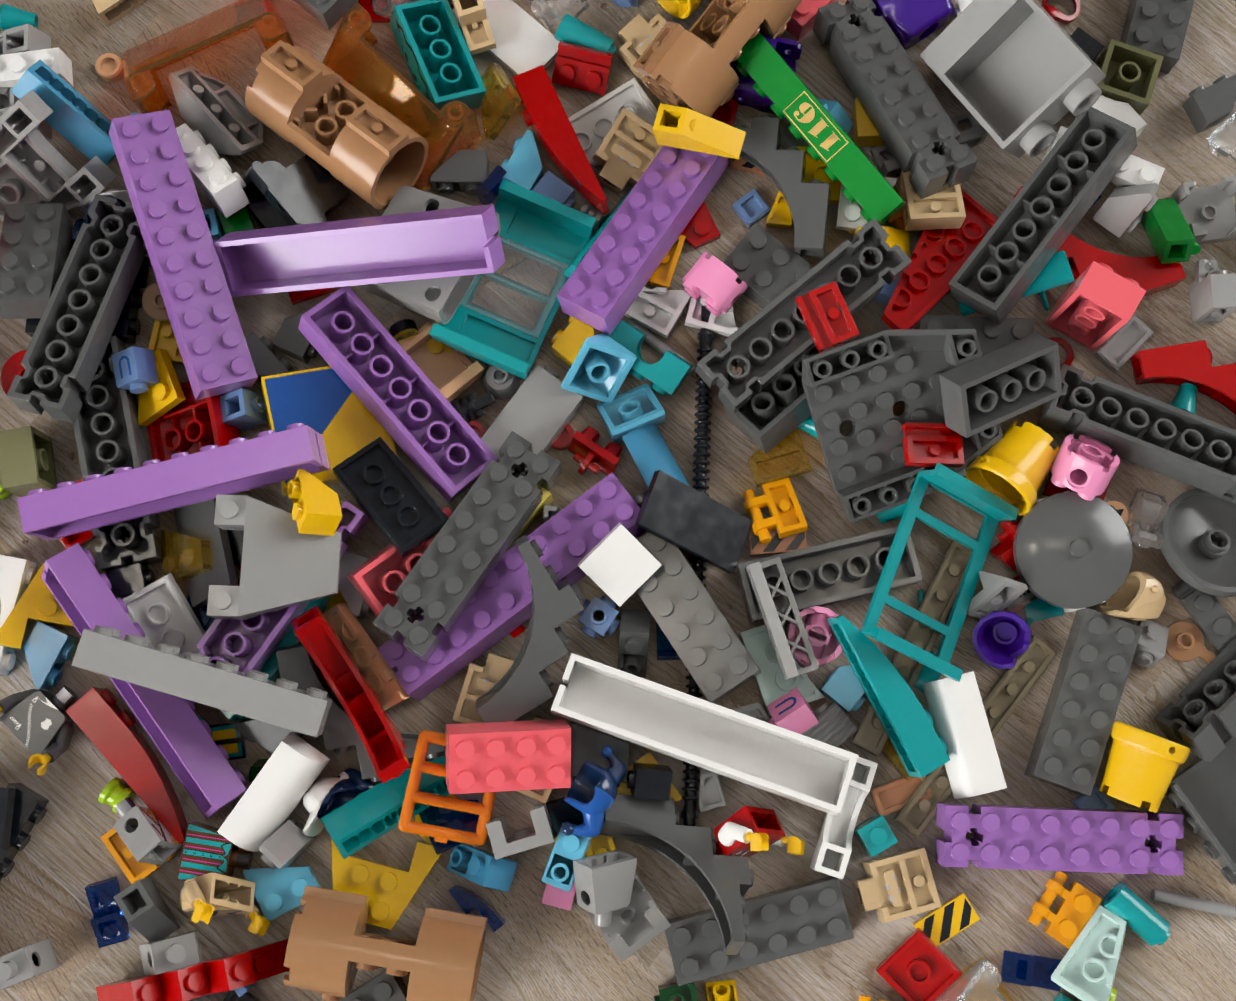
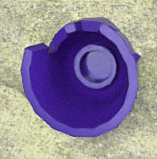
[972,610,1032,669]

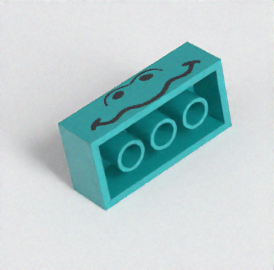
[389,0,486,120]

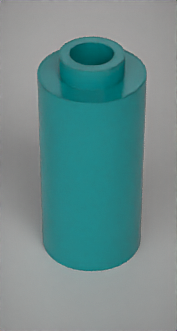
[554,13,617,56]
[1102,882,1171,946]

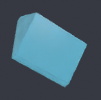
[561,333,637,404]
[596,383,666,443]

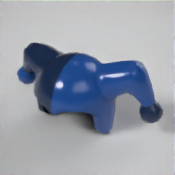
[561,746,626,837]

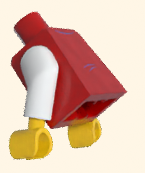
[714,806,805,857]

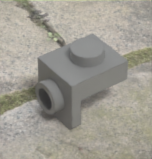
[1132,620,1169,669]

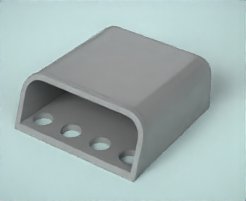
[361,185,501,325]

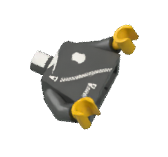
[0,685,77,776]

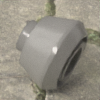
[482,365,520,399]

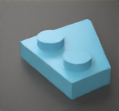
[242,866,320,921]

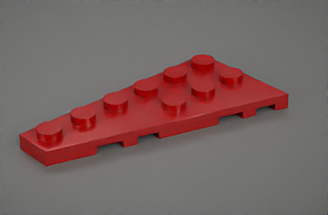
[881,189,998,329]

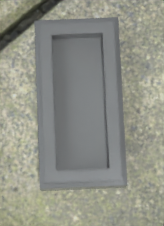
[1094,313,1154,373]

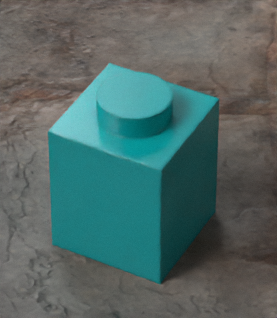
[854,814,898,857]

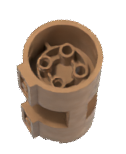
[633,0,802,117]
[245,40,429,210]
[283,886,488,1001]

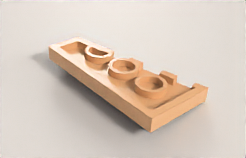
[323,602,411,712]

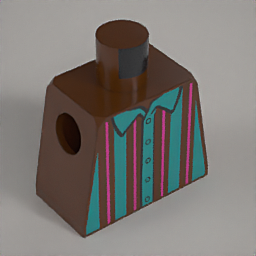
[177,822,253,881]

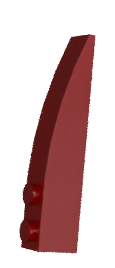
[511,65,609,214]
[66,687,188,844]

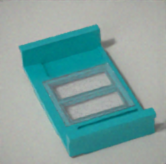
[429,178,597,380]

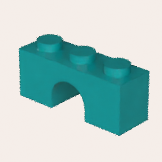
[609,319,694,396]

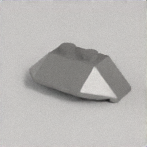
[168,66,263,155]

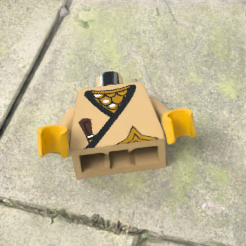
[180,872,270,936]

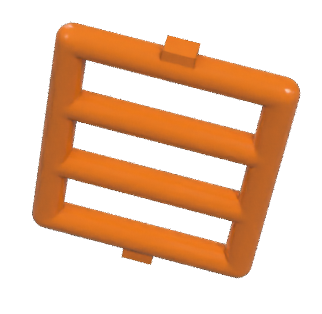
[398,730,497,846]

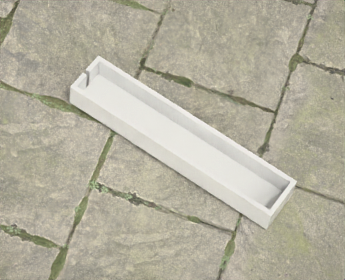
[551,653,859,816]

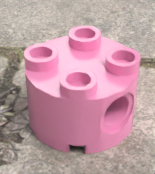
[682,252,748,317]
[1050,434,1120,501]
[785,606,843,666]

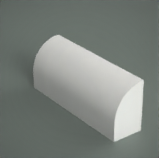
[922,671,1007,799]
[217,731,330,852]

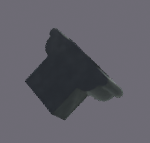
[242,154,351,228]

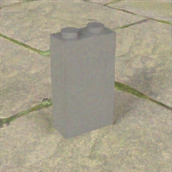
[481,365,584,478]

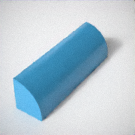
[10,60,116,165]
[622,425,689,488]

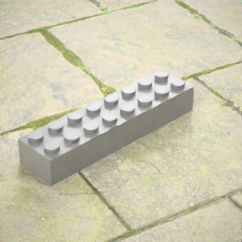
[72,625,333,737]

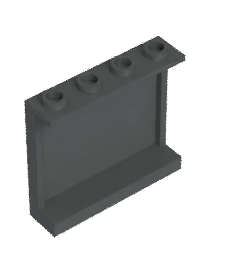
[1166,737,1236,885]

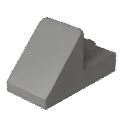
[967,571,1028,619]

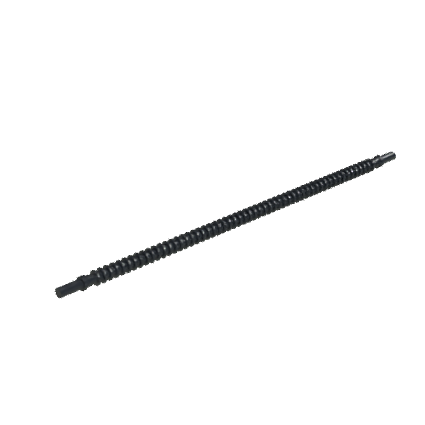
[681,306,714,826]

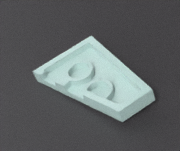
[740,625,824,716]
[1051,905,1127,1001]

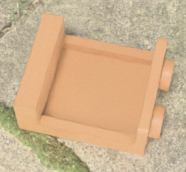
[399,321,484,403]

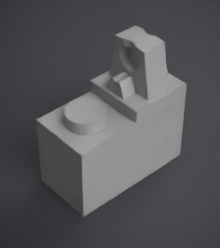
[1189,259,1236,323]

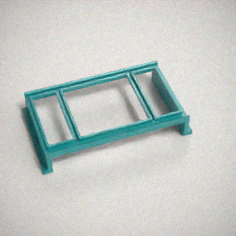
[860,463,1019,682]

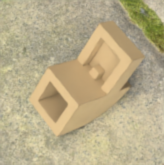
[452,0,496,56]

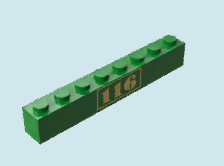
[735,32,907,226]

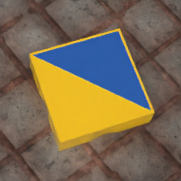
[261,366,397,496]

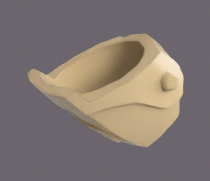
[1094,571,1166,621]

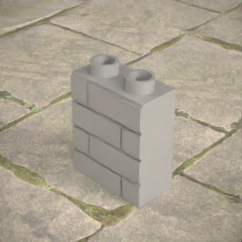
[920,0,1106,158]

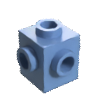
[578,596,621,639]

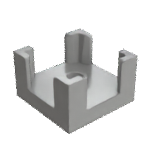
[1171,176,1236,245]
[486,803,556,860]
[587,873,671,962]

